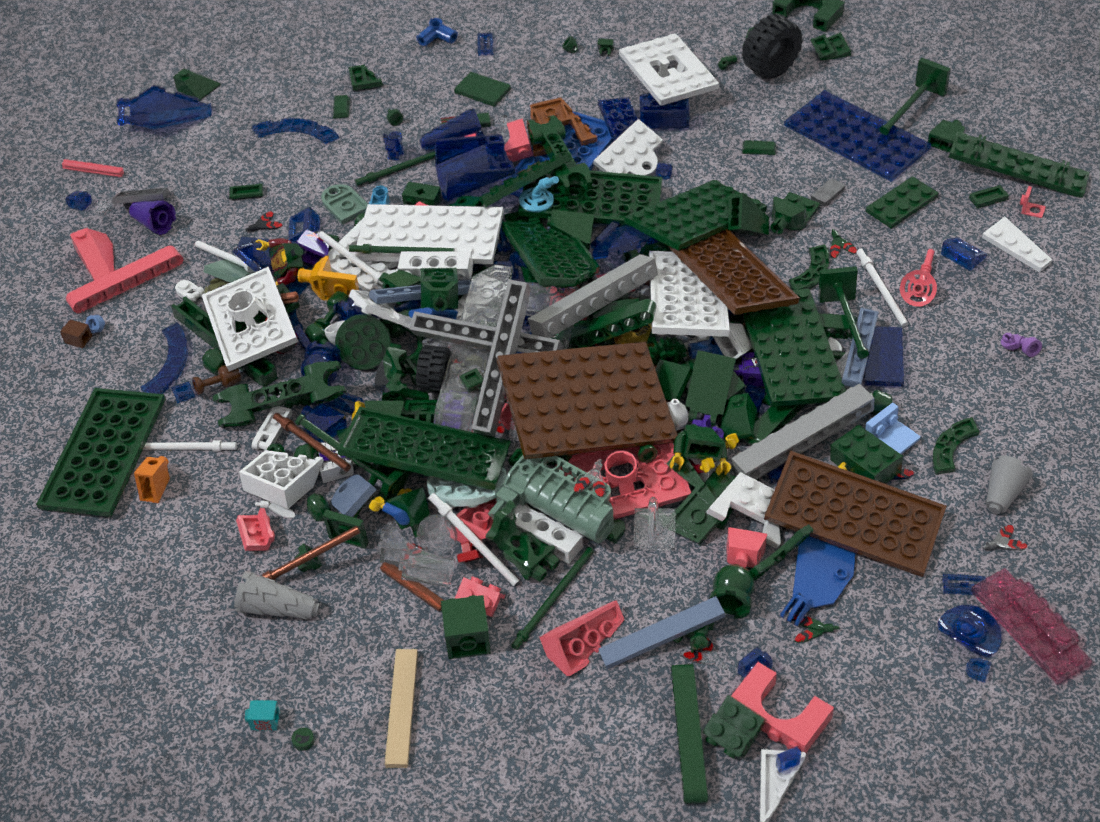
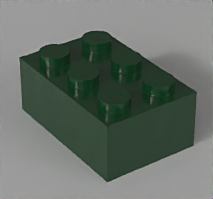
[830,425,903,484]

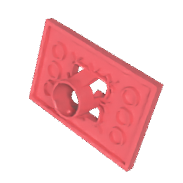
[555,443,691,520]

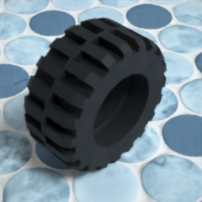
[742,14,803,79]

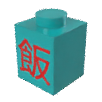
[245,700,280,731]

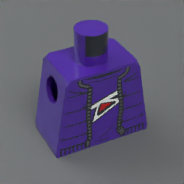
[733,352,765,387]

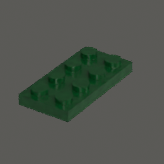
[865,176,939,229]

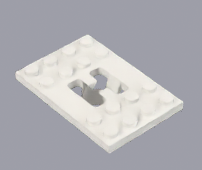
[619,34,719,106]
[202,267,298,371]

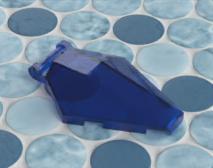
[116,85,211,130]
[592,224,660,259]

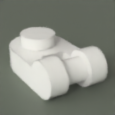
[175,280,205,303]

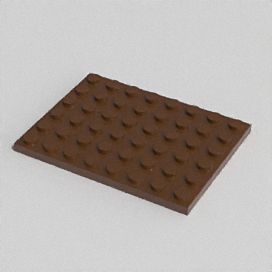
[497,342,677,460]

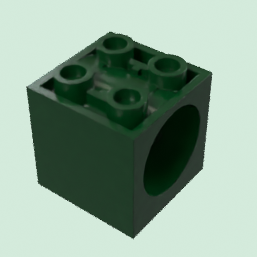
[441,595,491,660]

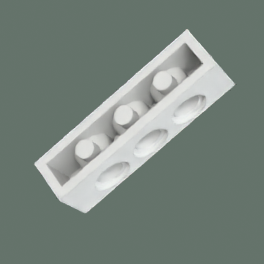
[397,252,474,280]
[514,504,583,564]

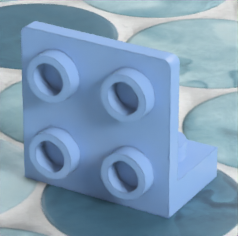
[865,403,920,454]

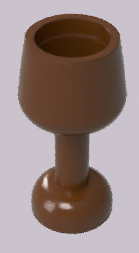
[192,365,241,395]

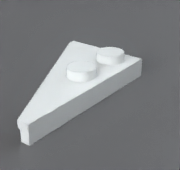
[760,749,806,822]

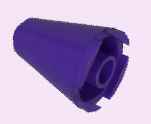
[129,201,176,235]

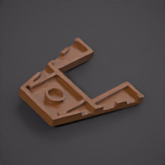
[530,97,597,157]

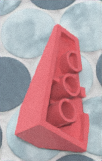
[70,228,115,280]
[450,498,497,543]
[539,600,625,676]

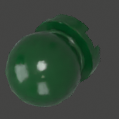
[709,564,755,619]

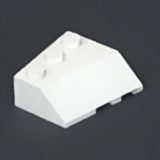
[239,450,323,509]

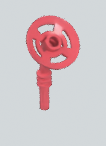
[900,249,937,307]

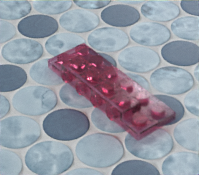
[971,568,1092,685]

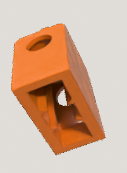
[134,456,170,503]

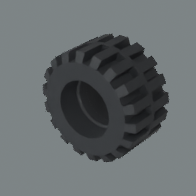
[416,345,452,395]

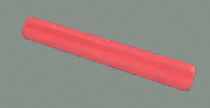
[62,159,124,177]

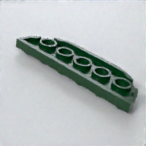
[480,152,571,207]

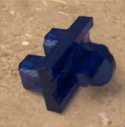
[383,131,405,160]

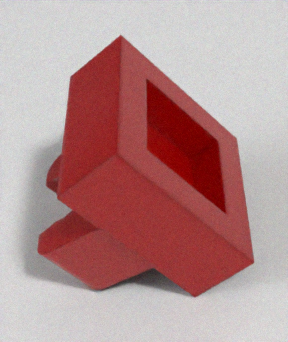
[457,541,483,563]

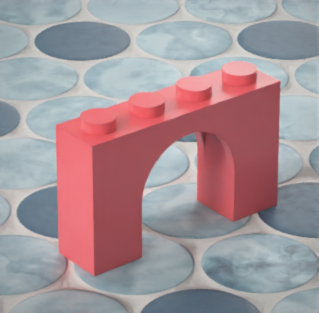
[459,119,533,174]
[731,662,834,753]

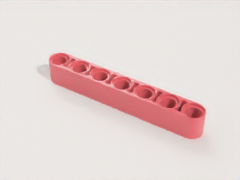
[66,246,183,314]

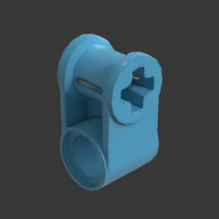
[369,186,390,205]

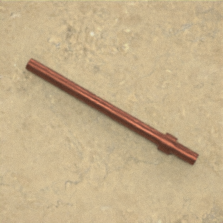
[273,413,351,472]
[262,526,361,581]

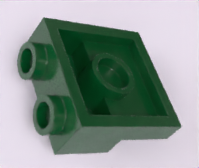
[702,695,767,759]

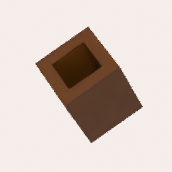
[60,319,92,349]

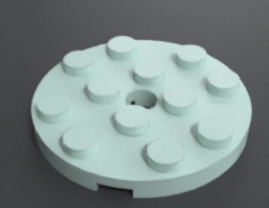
[427,467,507,508]

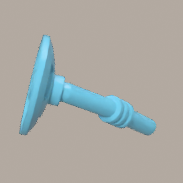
[519,176,559,212]

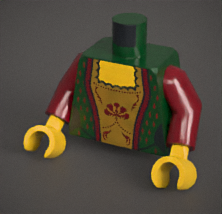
[255,238,303,286]

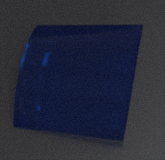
[435,134,515,202]

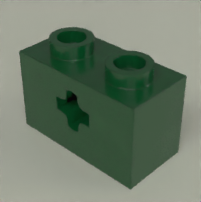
[402,181,442,206]

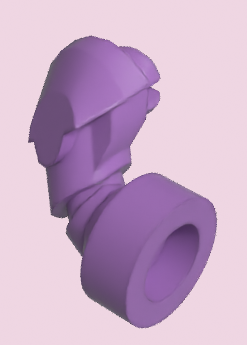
[1001,333,1042,357]

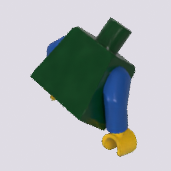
[369,487,431,538]

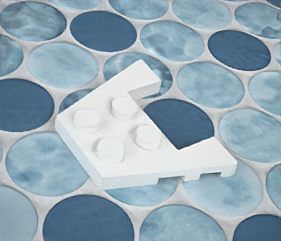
[349,289,412,328]
[706,472,781,548]

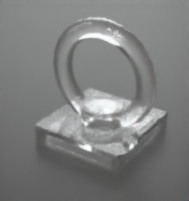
[634,497,676,550]

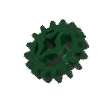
[648,336,687,366]

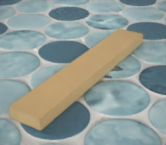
[385,649,418,768]

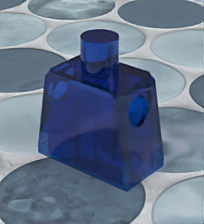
[301,403,347,443]

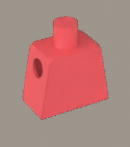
[726,527,767,568]

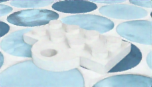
[593,119,663,176]

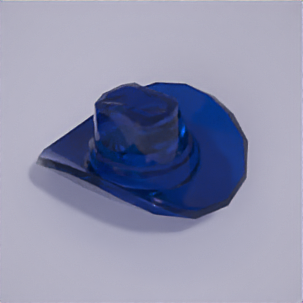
[937,605,1002,657]

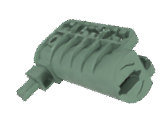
[488,455,614,544]

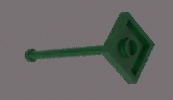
[880,57,951,135]
[818,266,869,359]
[295,414,410,511]
[323,464,385,549]

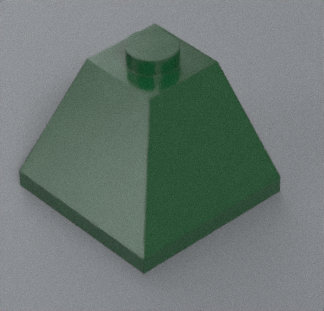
[173,68,221,101]
[718,393,757,441]

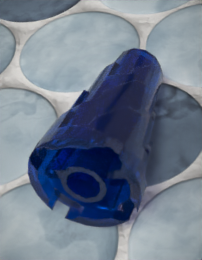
[419,108,485,151]

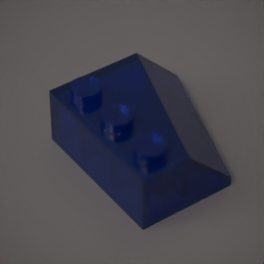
[640,93,690,130]

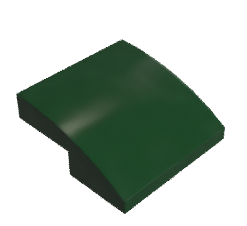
[810,32,852,61]

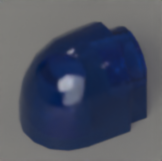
[66,191,92,211]

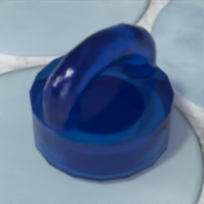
[656,163,673,180]

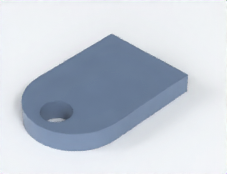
[332,475,377,517]

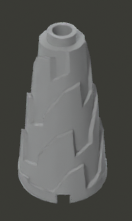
[234,571,320,619]

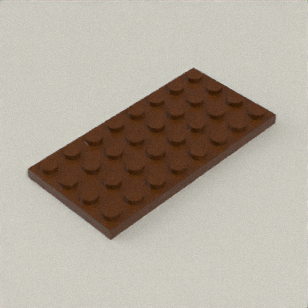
[667,229,800,315]
[764,451,947,577]

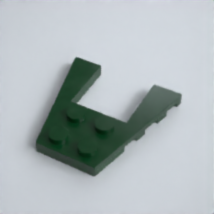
[635,455,721,545]

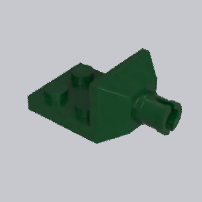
[770,192,820,235]
[420,268,458,312]

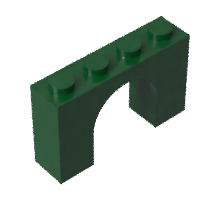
[772,0,845,32]

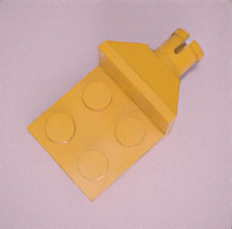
[298,256,359,304]

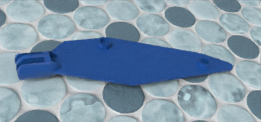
[780,536,855,626]

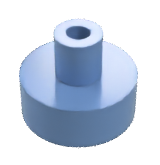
[85,315,105,333]

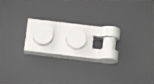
[252,406,292,451]

